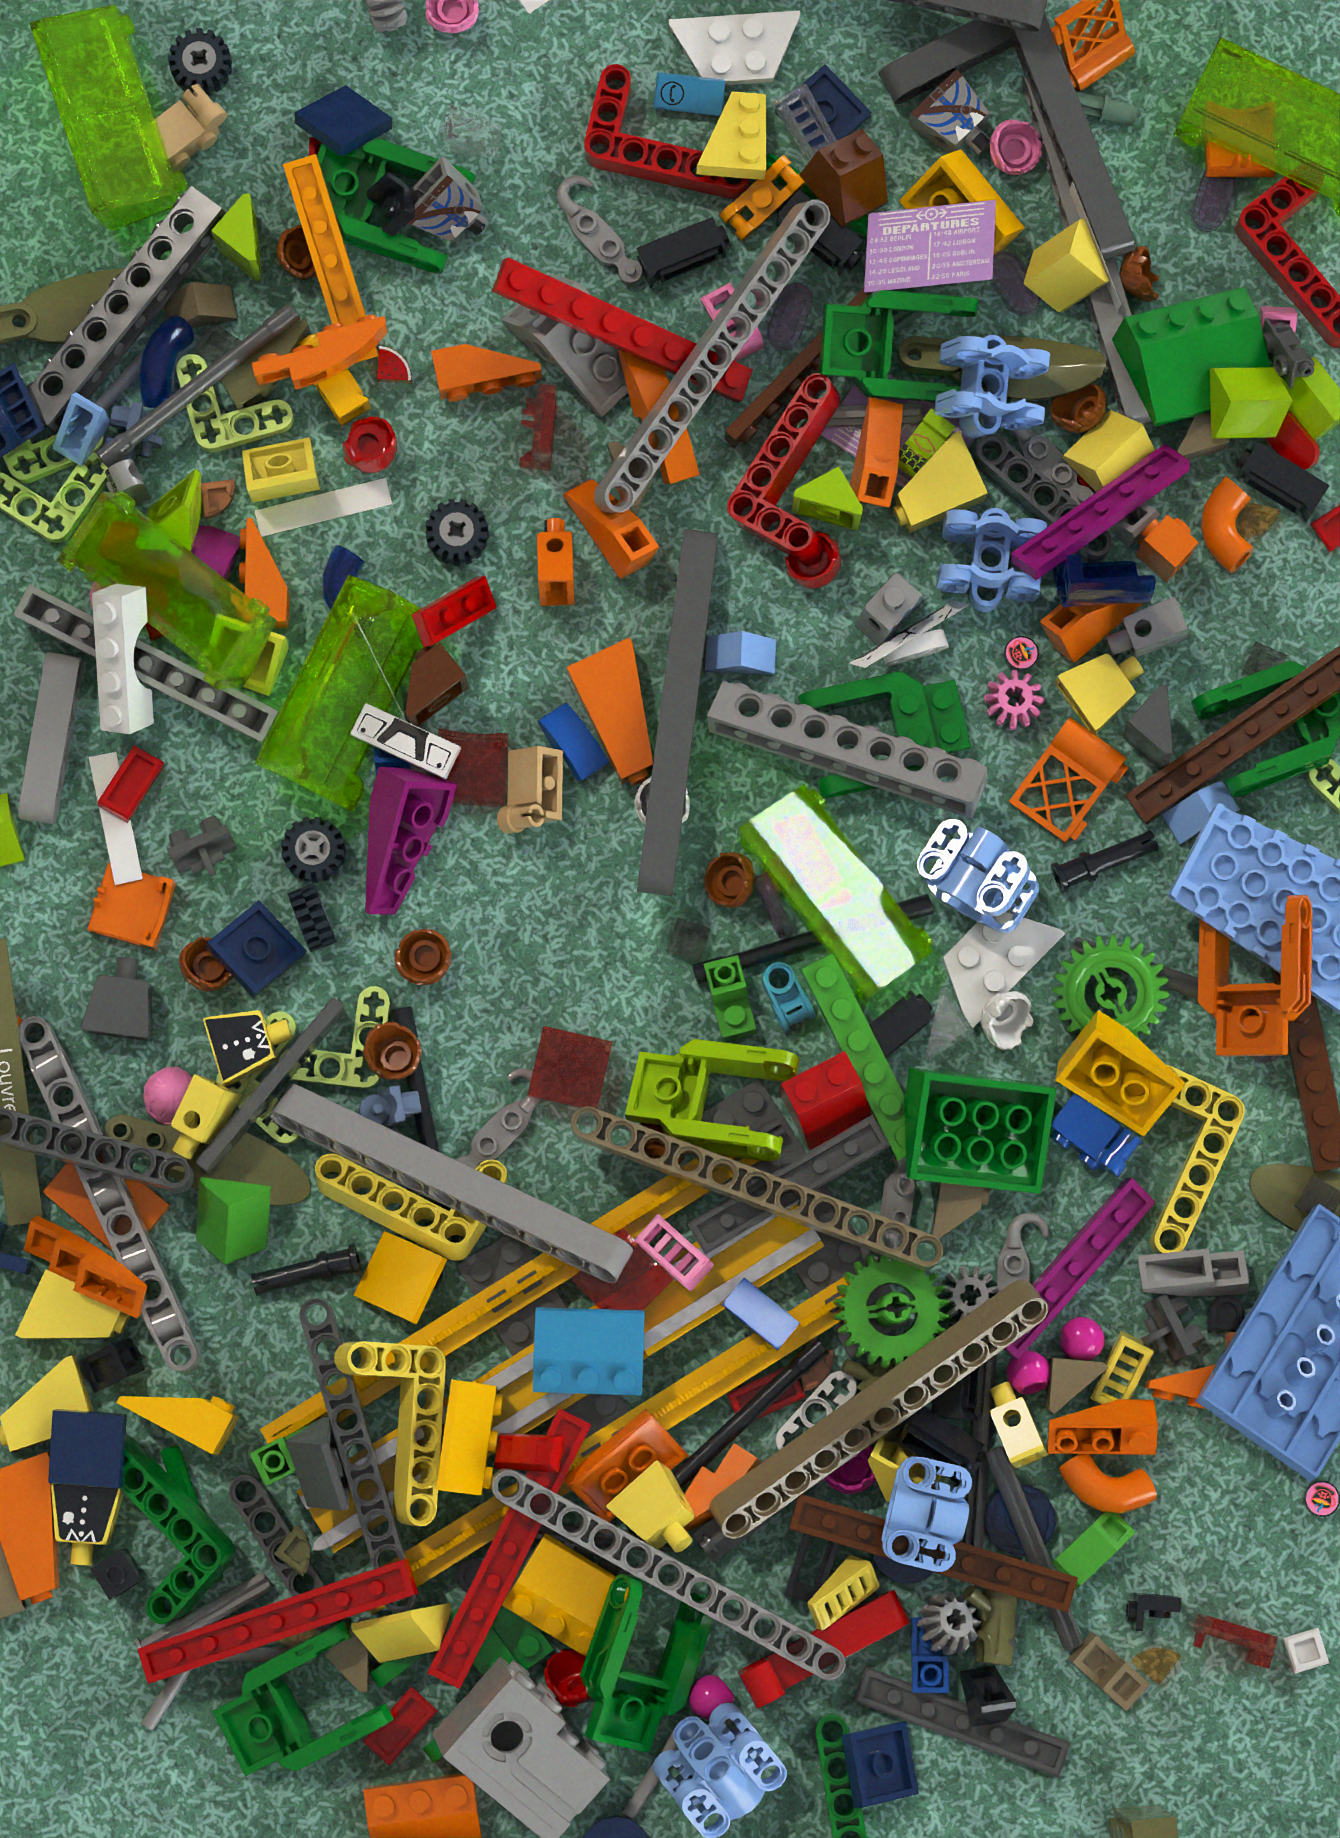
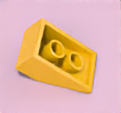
[1055,1010,1185,1137]
[116,1396,240,1455]

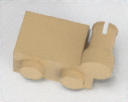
[137,84,227,175]
[497,746,563,834]

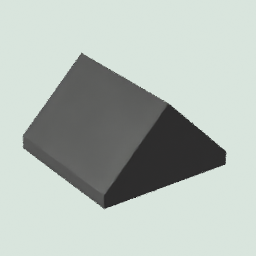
[1123,684,1173,770]
[286,1416,350,1511]

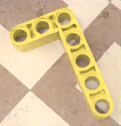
[1150,1065,1245,1254]
[315,1153,507,1261]
[334,1341,446,1526]

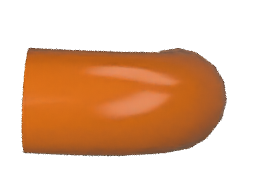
[1201,476,1254,573]
[1058,1454,1157,1514]

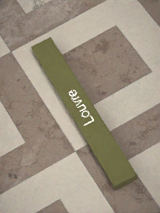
[0,938,44,1226]

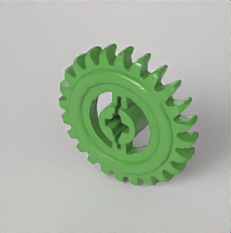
[1052,934,1169,1039]
[833,1254,950,1369]

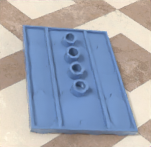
[1195,1204,1340,1482]

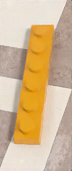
[283,154,379,363]

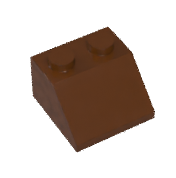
[799,129,888,227]
[406,642,468,727]

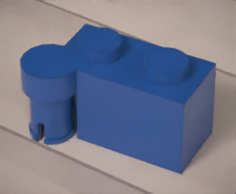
[1049,1093,1142,1177]

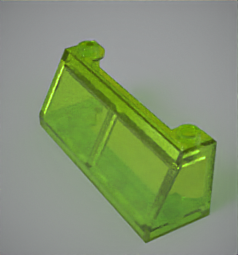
[29,5,188,231]
[1174,37,1340,217]
[56,491,277,690]
[254,574,439,812]
[736,784,934,1006]

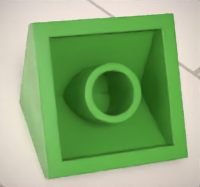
[196,1177,271,1264]

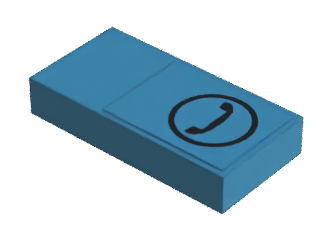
[654,72,726,116]

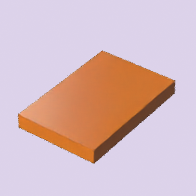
[43,1153,171,1251]
[564,1409,689,1523]

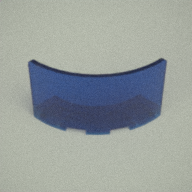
[1052,555,1156,607]

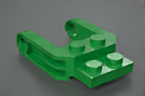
[317,138,476,274]
[819,290,978,402]
[1191,660,1340,798]
[798,671,971,799]
[580,1574,714,1753]
[369,1606,554,1763]
[212,1621,394,1777]

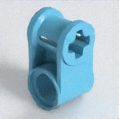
[761,962,817,1033]

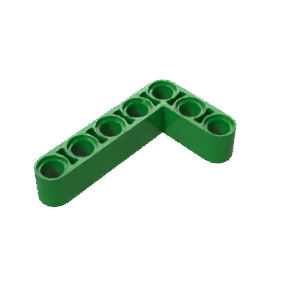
[120,1434,236,1624]
[815,1713,867,1838]

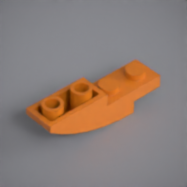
[252,315,388,390]

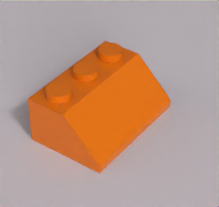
[363,1773,482,1838]

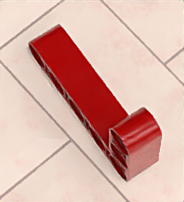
[584,64,749,199]
[1235,163,1340,348]
[727,373,840,562]
[738,1589,911,1709]

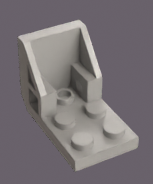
[501,273,628,417]

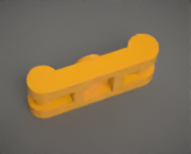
[719,155,806,242]

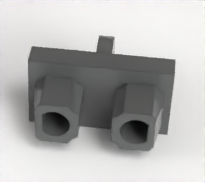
[167,815,237,877]
[1141,1294,1205,1362]

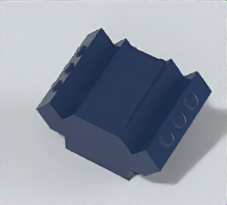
[0,362,45,458]

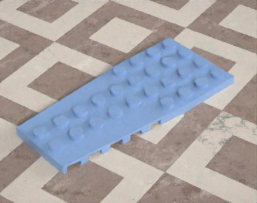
[1168,803,1340,1014]

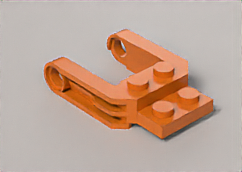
[1198,895,1313,1057]

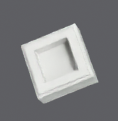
[1282,1628,1329,1673]

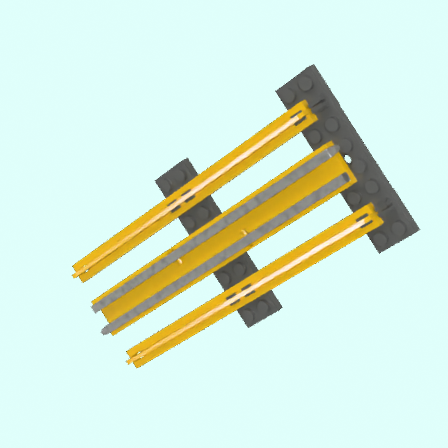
[260,1079,911,1615]

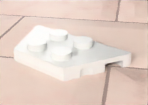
[669,10,800,85]
[942,912,1065,1031]

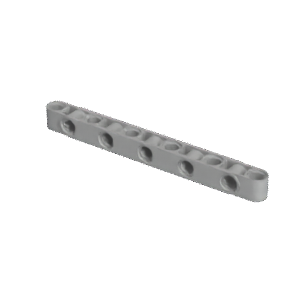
[18,1016,201,1373]

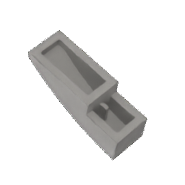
[1137,1248,1249,1296]

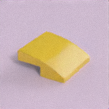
[353,1231,447,1325]

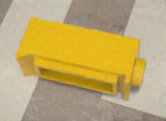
[298,334,371,427]

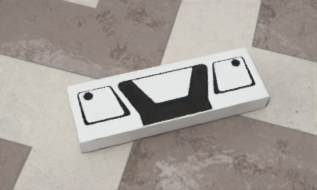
[350,703,461,780]

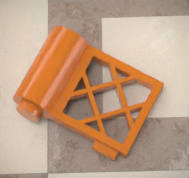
[1051,0,1135,92]
[1008,717,1129,843]

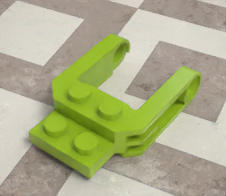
[625,1039,800,1161]

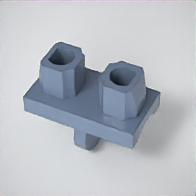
[104,402,164,463]
[358,1085,421,1129]

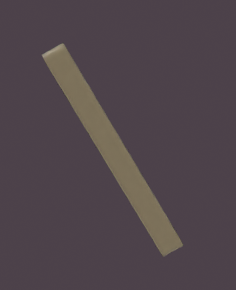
[571,1106,943,1270]
[709,1280,1048,1539]

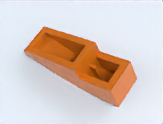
[684,1443,762,1532]

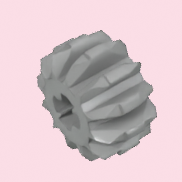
[365,0,407,33]
[941,1266,999,1321]
[917,1592,981,1655]

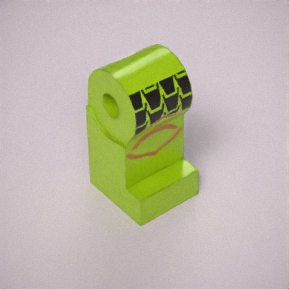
[898,408,956,478]

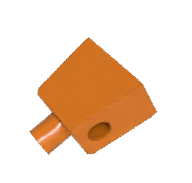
[537,518,575,606]

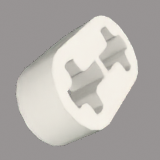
[883,629,949,666]

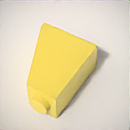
[893,431,988,533]
[15,1270,130,1339]
[0,1355,94,1452]

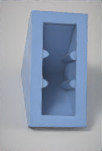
[52,392,110,466]
[705,631,776,675]
[1161,780,1240,845]

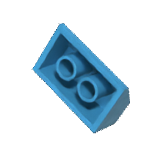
[533,1307,645,1395]

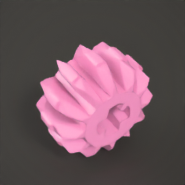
[983,670,1044,730]

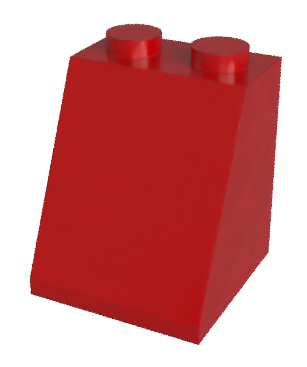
[778,1051,872,1151]

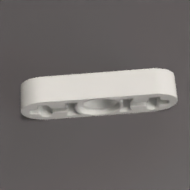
[775,1371,856,1450]

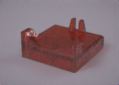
[520,384,557,471]
[435,728,509,807]
[527,1026,613,1109]
[571,1228,674,1311]
[1193,1613,1278,1669]

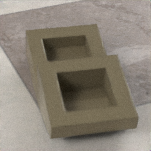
[1068,1631,1150,1711]

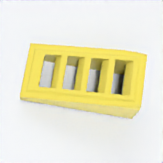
[1090,1331,1154,1404]
[807,1555,880,1631]

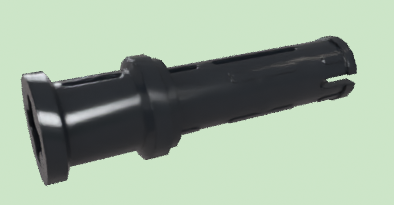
[1051,830,1158,893]
[251,1243,362,1296]

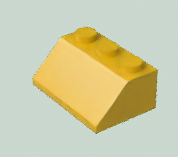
[899,149,1025,256]
[436,1379,503,1496]
[502,1533,629,1657]

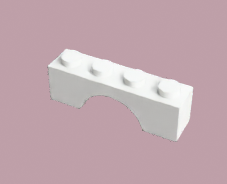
[92,584,154,734]

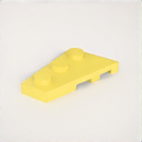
[696,91,766,180]

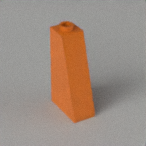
[566,637,653,786]
[0,1452,60,1605]

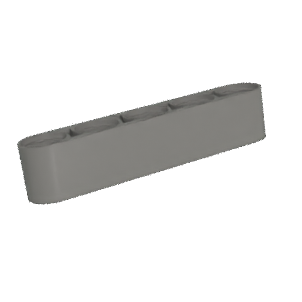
[18,652,84,824]

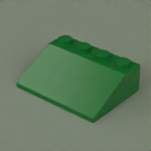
[1112,287,1270,427]
[904,1067,1057,1194]

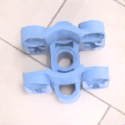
[934,335,1050,439]
[936,508,1048,613]
[917,819,1039,933]
[881,1456,972,1572]
[653,1703,787,1838]

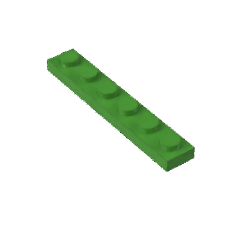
[800,953,906,1161]

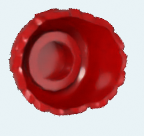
[544,1648,593,1707]

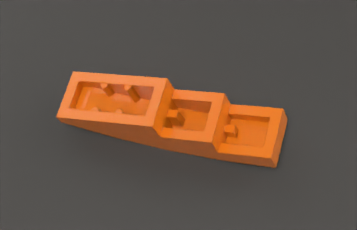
[618,350,700,484]
[24,1215,147,1318]

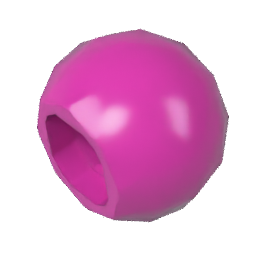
[1060,1317,1105,1361]
[1007,1350,1051,1395]
[689,1674,735,1720]

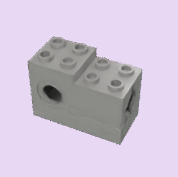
[432,1656,610,1838]

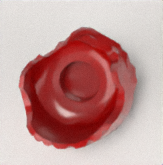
[342,416,398,473]
[785,531,841,589]

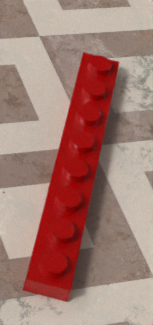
[492,257,753,403]
[427,1408,591,1689]
[137,1558,418,1684]

